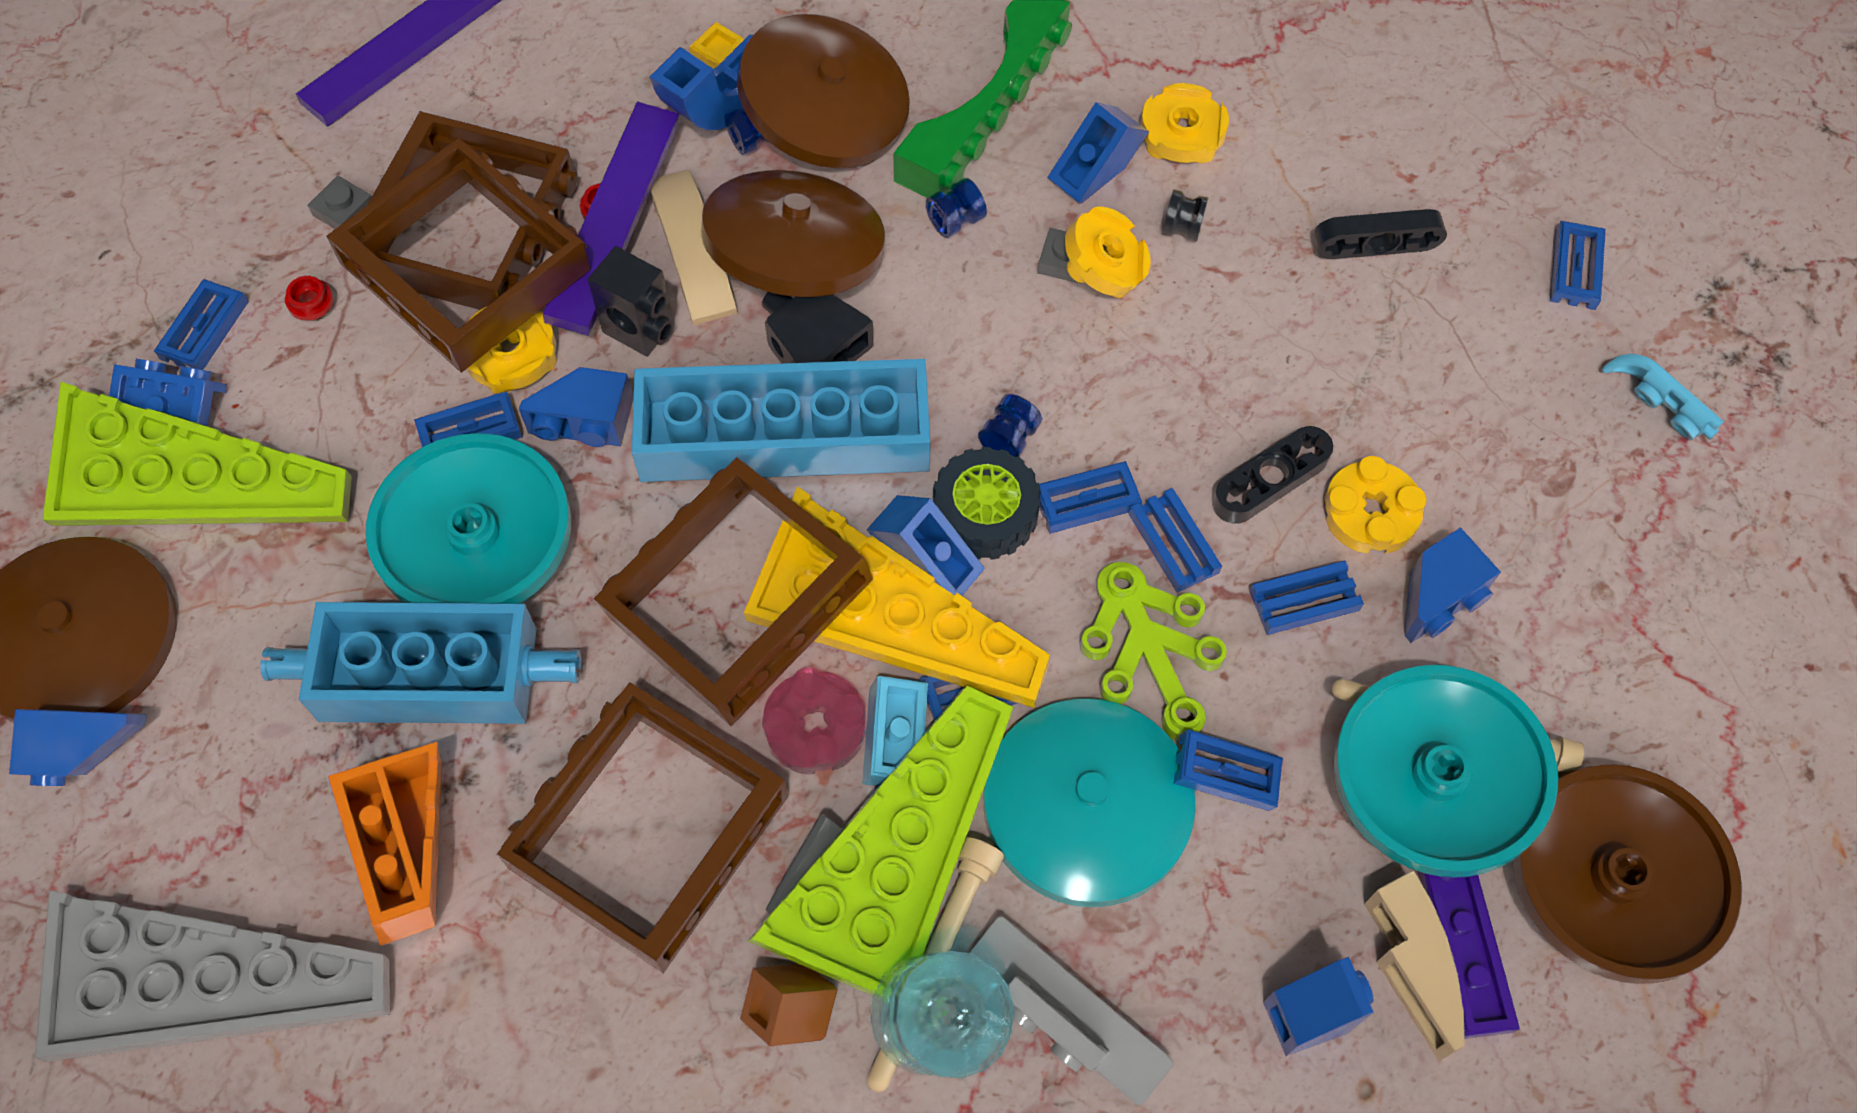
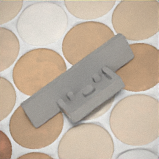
[968,917,1173,1105]

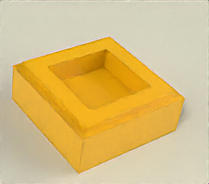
[689,22,745,69]

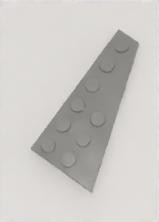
[35,890,390,1062]

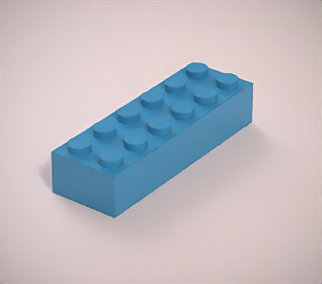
[632,359,930,482]

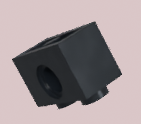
[587,245,674,357]

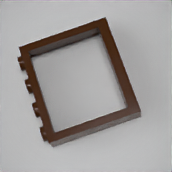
[367,111,578,310]
[326,138,591,373]
[593,457,873,727]
[497,682,788,974]

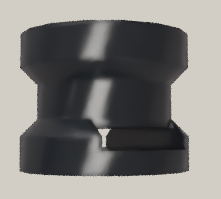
[1162,189,1209,241]

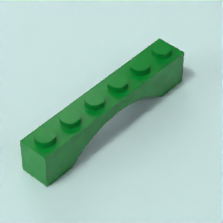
[893,0,1072,204]

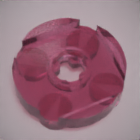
[762,668,866,774]

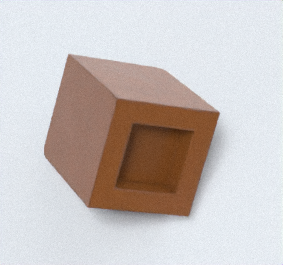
[740,964,838,1047]

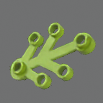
[1081,562,1227,742]

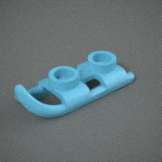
[1602,354,1724,440]

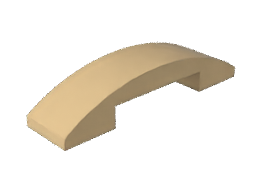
[650,169,737,325]

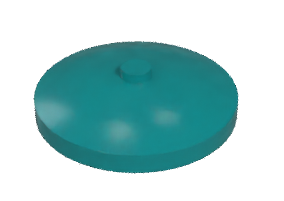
[365,433,572,604]
[1334,665,1558,877]
[983,698,1196,907]

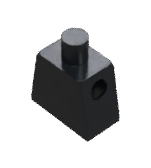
[762,292,874,364]

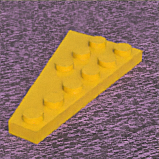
[744,486,1050,708]

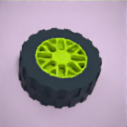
[933,447,1041,560]

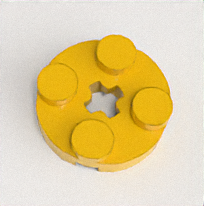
[1140,83,1229,164]
[1065,206,1151,298]
[466,307,557,394]
[1324,456,1427,554]

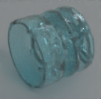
[870,951,1014,1078]

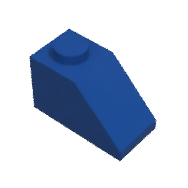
[1047,102,1149,203]
[867,495,985,596]
[9,709,146,786]

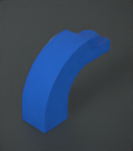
[650,33,753,130]

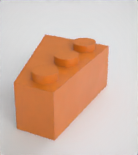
[328,742,443,946]

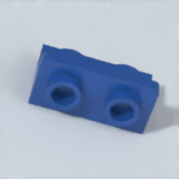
[109,358,227,427]

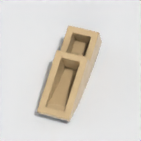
[1364,870,1465,1061]

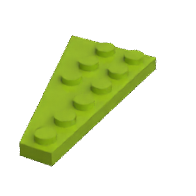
[42,381,352,526]
[747,685,1014,1007]

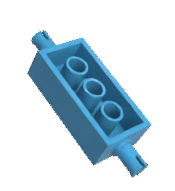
[260,602,581,724]

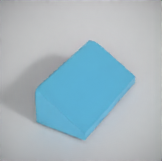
[862,676,928,786]

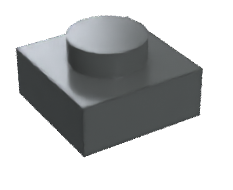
[308,175,372,229]
[1037,227,1081,284]

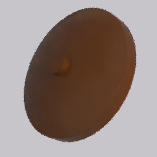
[737,14,910,168]
[701,170,885,297]
[0,537,177,723]
[1513,765,1742,984]

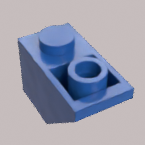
[519,367,634,447]
[1404,527,1501,643]
[1264,957,1374,1056]

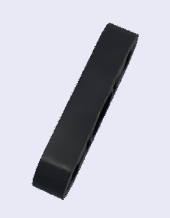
[1313,209,1447,260]
[1212,426,1333,524]

